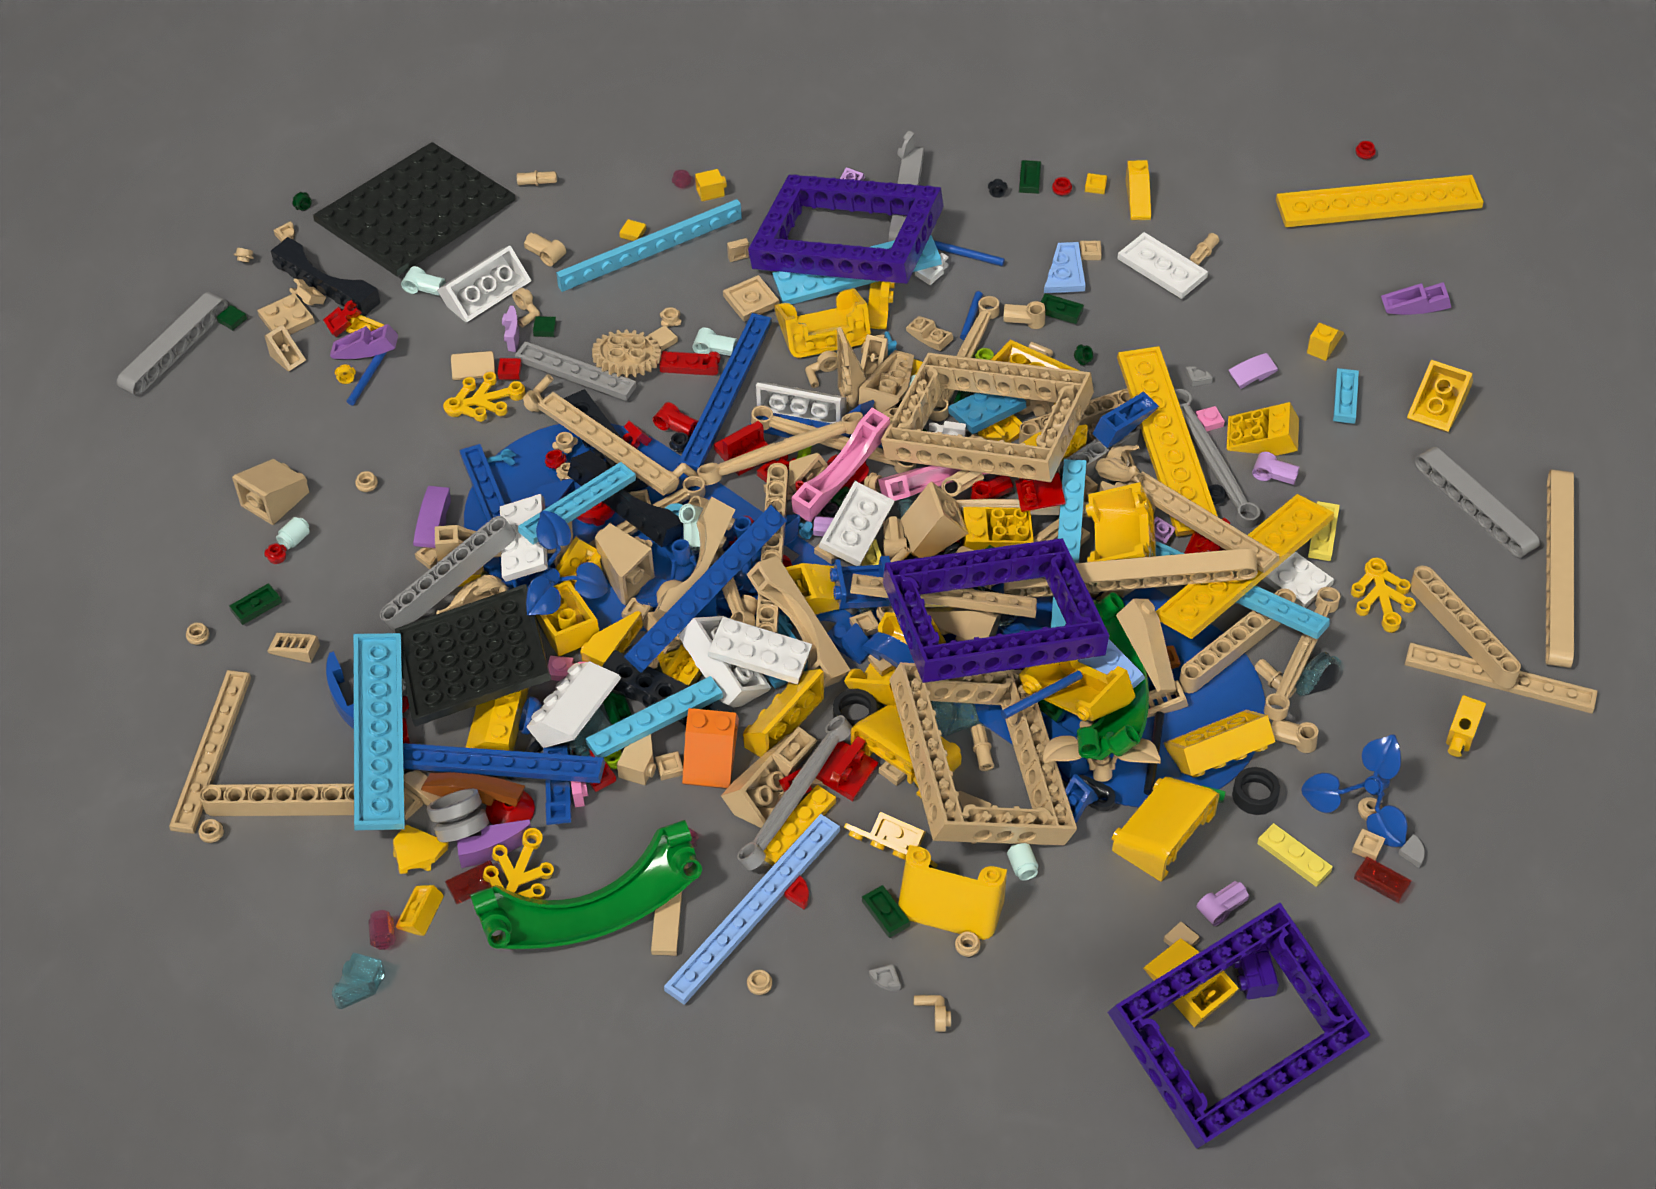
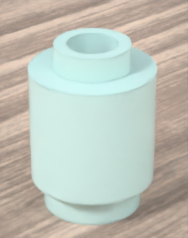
[276,517,310,550]
[1007,843,1038,881]

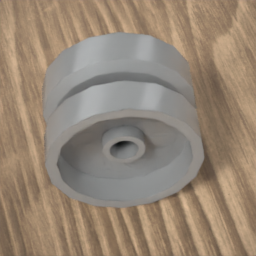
[427,788,489,842]

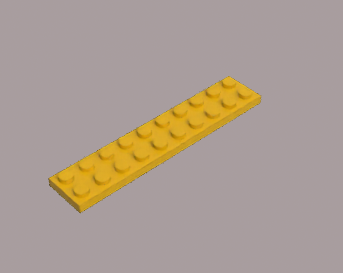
[1276,175,1484,227]
[1117,346,1218,537]
[1156,494,1334,639]

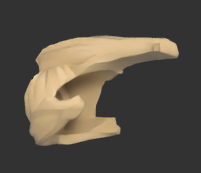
[1095,445,1140,483]
[436,575,509,614]

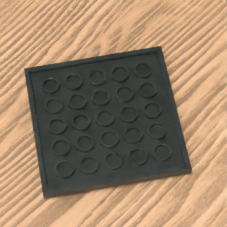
[395,584,552,727]

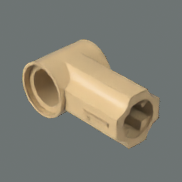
[524,232,566,266]
[1004,301,1045,329]
[941,470,985,497]
[883,516,907,559]
[1271,720,1319,753]

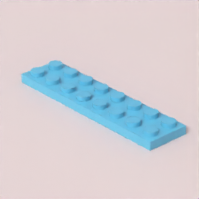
[772,235,942,304]

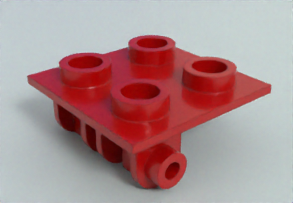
[1015,473,1066,512]

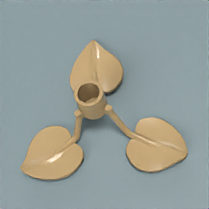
[1043,720,1161,782]

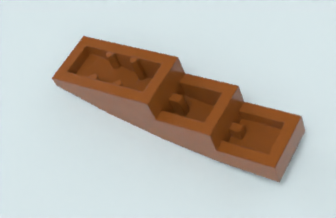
[421,772,525,807]

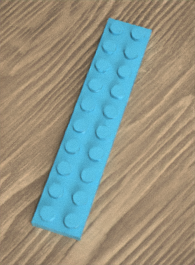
[353,633,405,831]

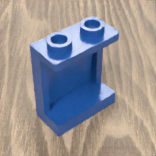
[830,556,892,609]

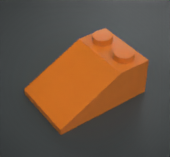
[682,708,739,789]

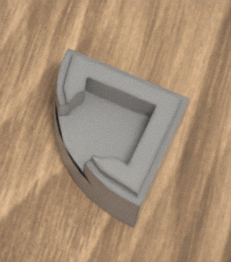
[897,131,915,159]
[1185,366,1213,387]
[1398,834,1425,868]
[869,964,901,991]

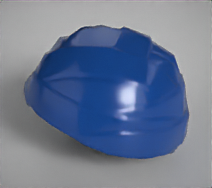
[519,696,543,735]

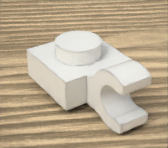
[915,253,949,285]
[928,421,966,437]

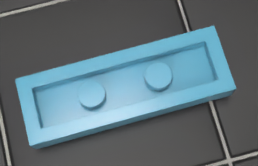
[1333,368,1359,424]

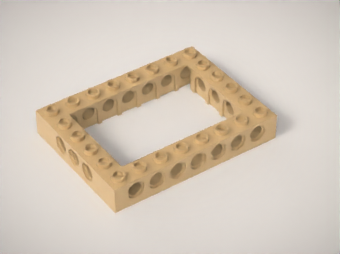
[881,353,1094,482]
[889,662,1077,845]

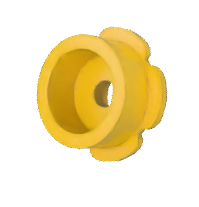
[334,364,356,384]

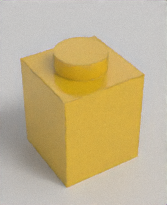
[695,169,727,202]

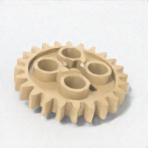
[592,329,661,378]

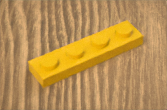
[764,785,836,866]

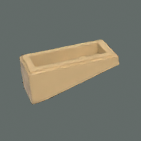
[267,633,320,663]
[1147,680,1188,718]

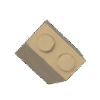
[232,459,309,525]
[901,481,968,558]
[595,523,655,605]

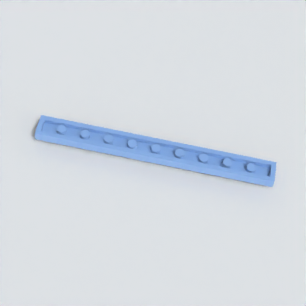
[664,814,840,1005]

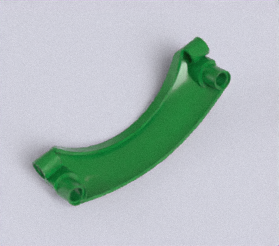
[1077,592,1149,760]
[470,820,702,949]

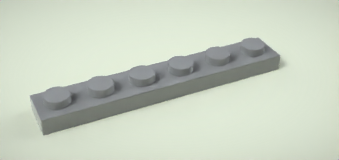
[515,341,637,401]

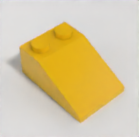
[1407,360,1473,432]
[536,580,599,656]

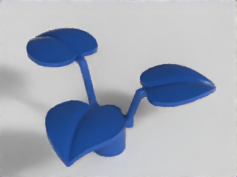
[526,511,608,616]
[722,514,800,593]
[636,527,744,607]
[1301,734,1408,847]

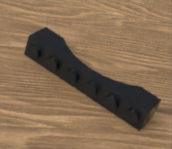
[271,237,380,316]
[567,450,684,547]

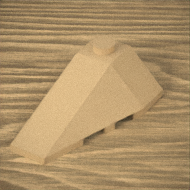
[837,327,869,413]
[858,350,914,413]
[1116,599,1176,693]
[925,606,1001,641]
[721,734,796,828]

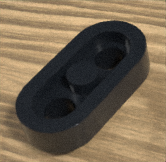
[1078,775,1115,811]

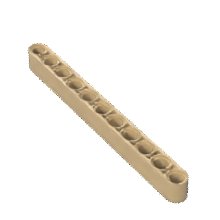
[756,463,788,633]
[1546,469,1574,668]
[1004,549,1258,598]

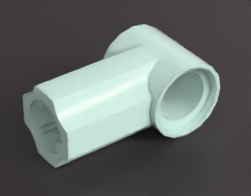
[401,266,446,296]
[692,328,737,356]
[679,504,703,551]

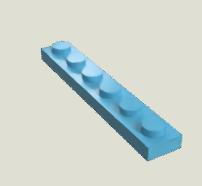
[518,462,636,545]
[586,676,723,757]

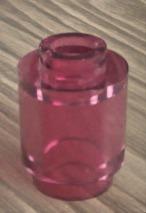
[368,910,396,950]

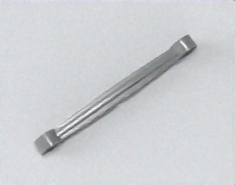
[1175,389,1260,528]
[737,715,853,870]

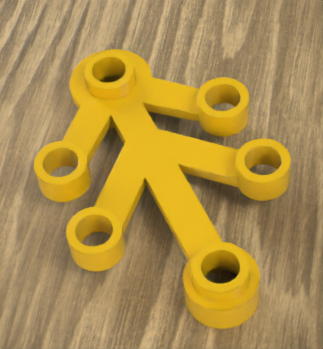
[443,372,526,422]
[1351,558,1416,633]
[483,828,554,899]

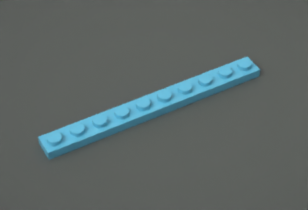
[556,199,742,292]
[1051,459,1086,628]
[1155,540,1330,639]

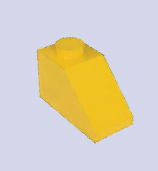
[1307,323,1344,361]

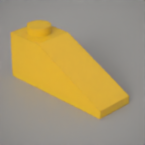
[1125,160,1151,220]
[580,611,643,667]

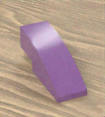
[1381,282,1451,315]
[330,324,398,359]
[413,486,451,548]
[457,820,531,868]

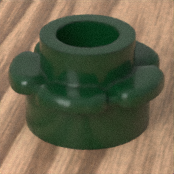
[292,192,312,211]
[1074,344,1093,365]

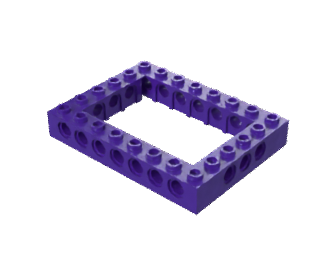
[748,174,944,284]
[883,538,1109,683]
[1107,902,1370,1149]

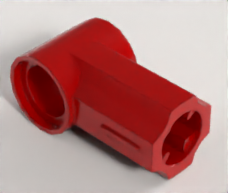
[652,402,698,437]
[970,475,1013,499]

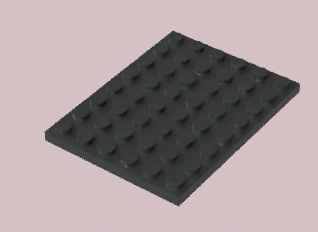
[313,142,515,276]

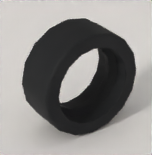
[833,689,877,735]
[1232,767,1280,815]

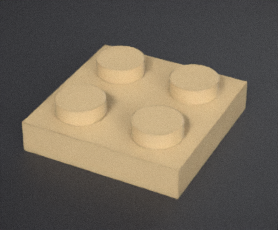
[723,275,780,322]
[257,293,315,335]

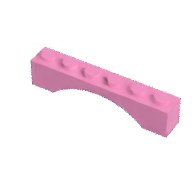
[792,408,890,522]
[878,465,989,501]

